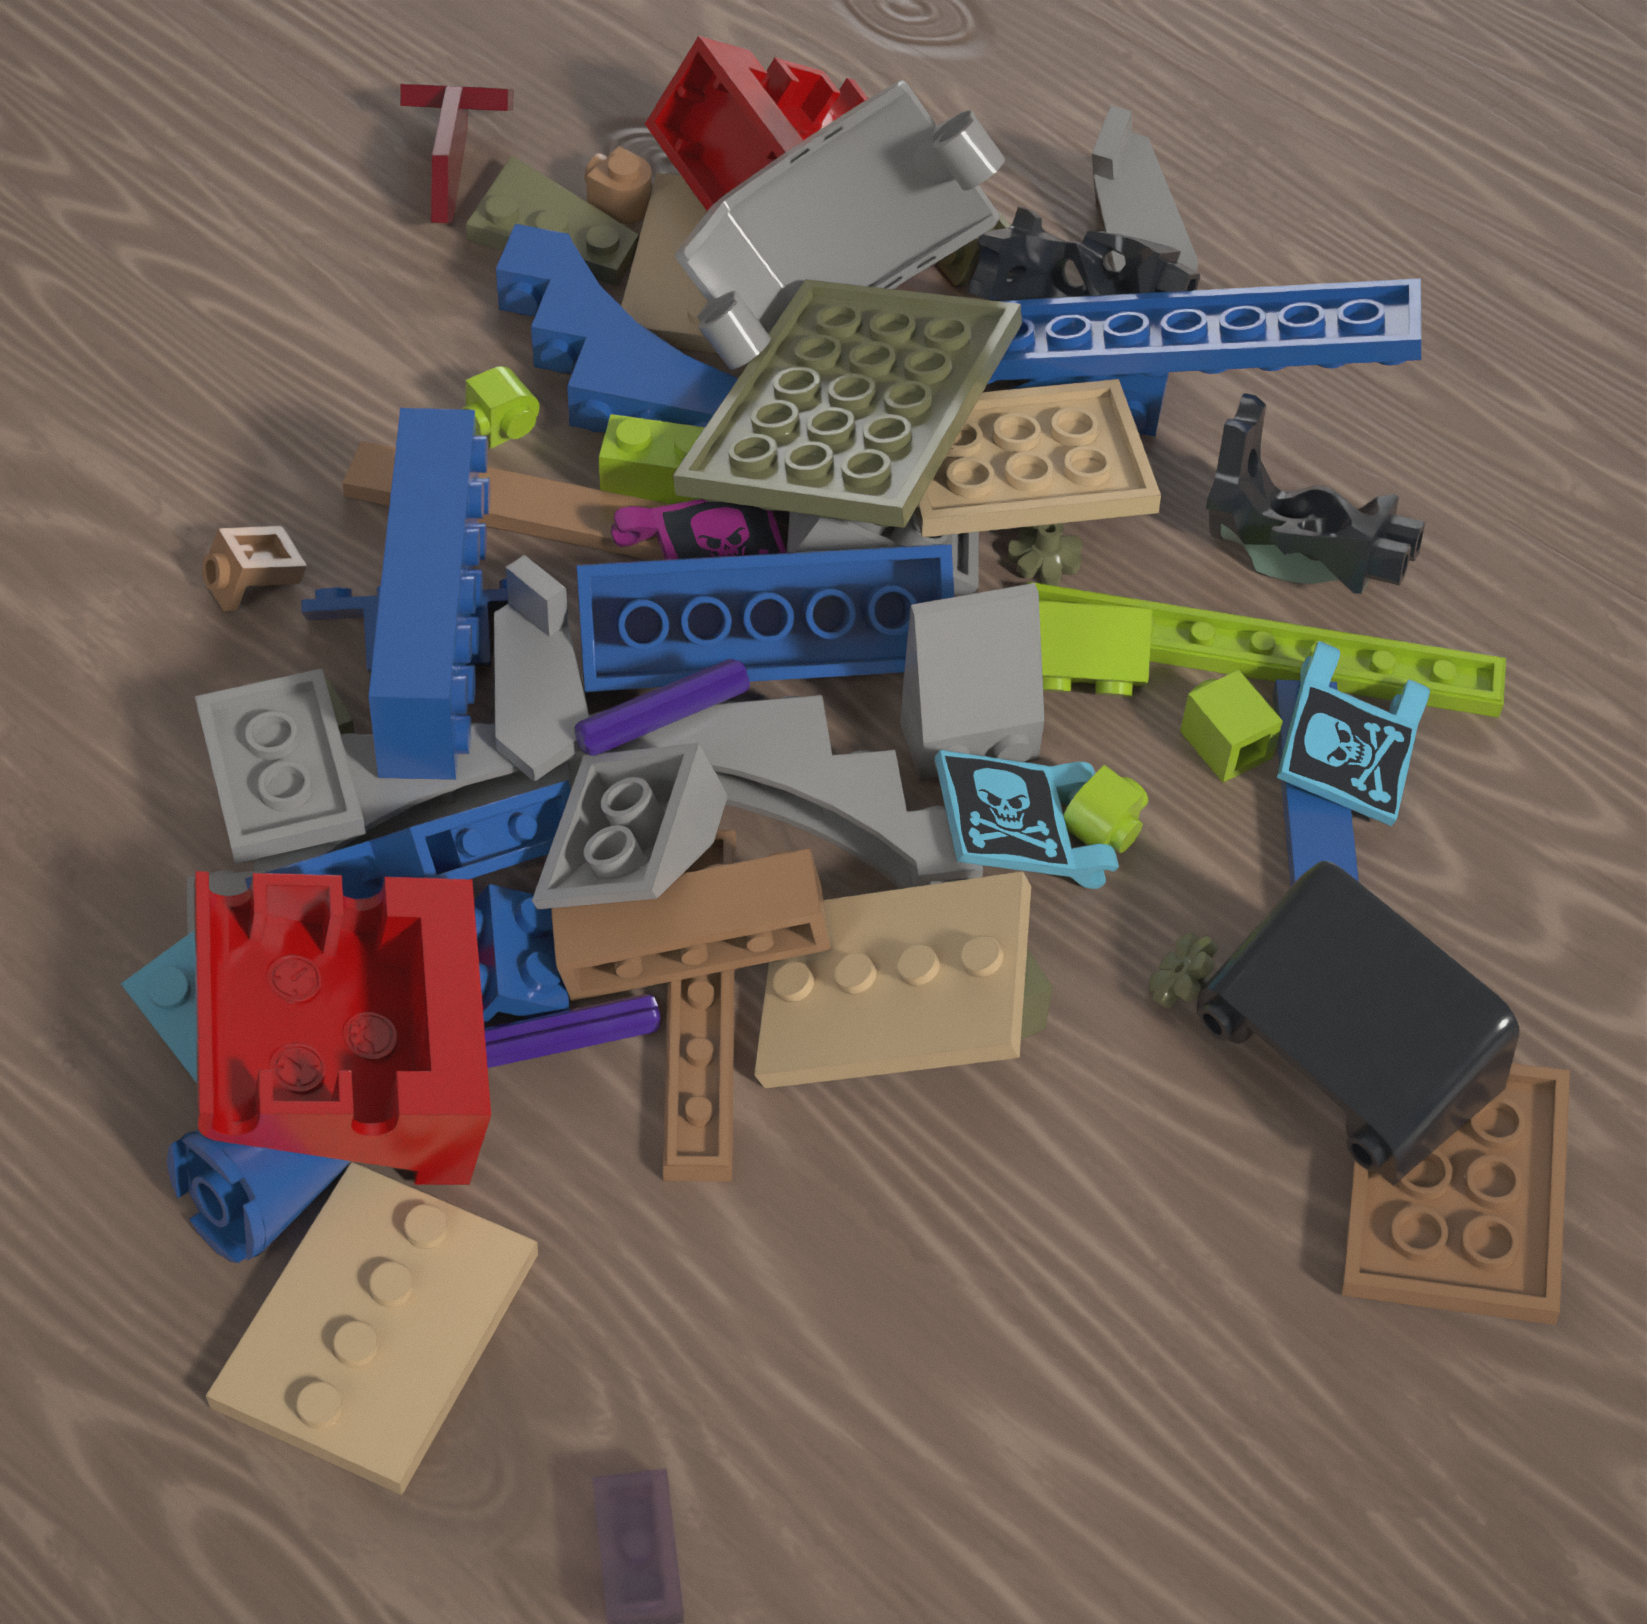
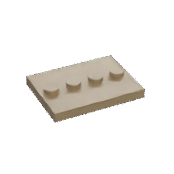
[621,172,718,354]
[915,379,1161,537]
[754,871,1031,1088]
[206,1161,538,1495]

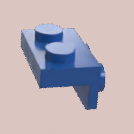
[474,884,570,1026]

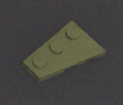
[466,156,639,286]

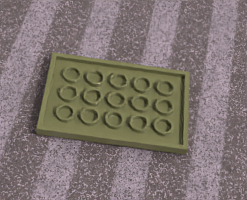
[673,279,1022,528]

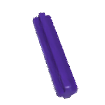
[574,659,750,756]
[484,993,660,1068]

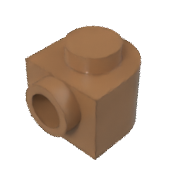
[585,146,652,223]

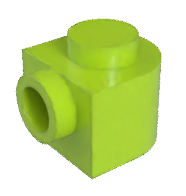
[462,366,540,449]
[1063,765,1148,853]

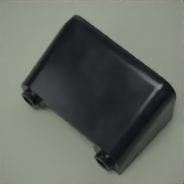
[1196,860,1519,1186]

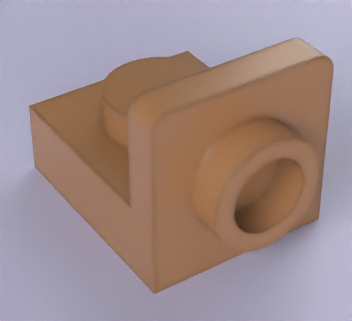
[202,526,307,612]

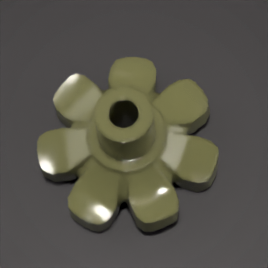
[1007,523,1083,586]
[1148,932,1219,1009]

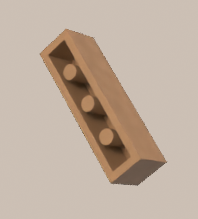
[551,848,831,1001]

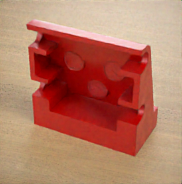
[645,36,869,211]
[194,871,491,1185]

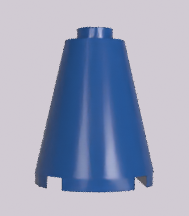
[167,1130,351,1263]

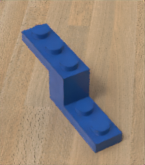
[245,780,571,899]

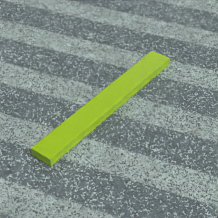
[1027,582,1506,718]

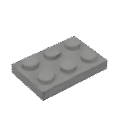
[195,669,366,864]

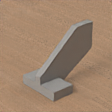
[1092,105,1198,272]
[494,555,589,782]

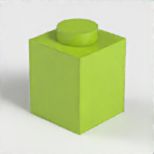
[1180,670,1283,783]

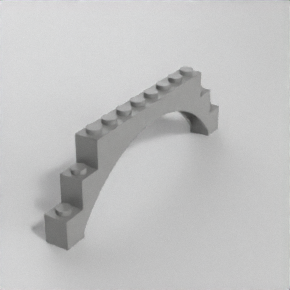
[187,695,983,934]

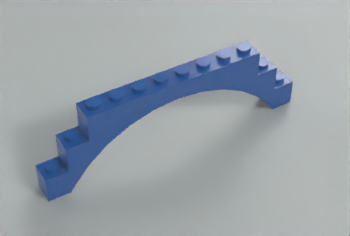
[496,224,1169,437]

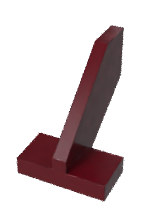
[400,84,514,223]

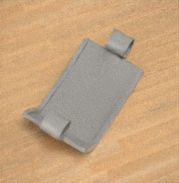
[675,80,1005,369]

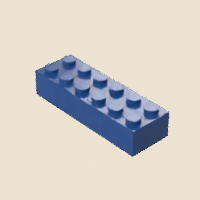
[368,408,491,780]
[576,544,954,692]

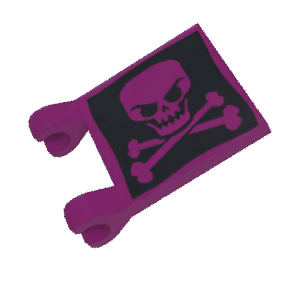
[610,499,786,560]

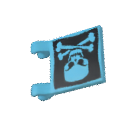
[1277,641,1430,826]
[934,750,1119,889]

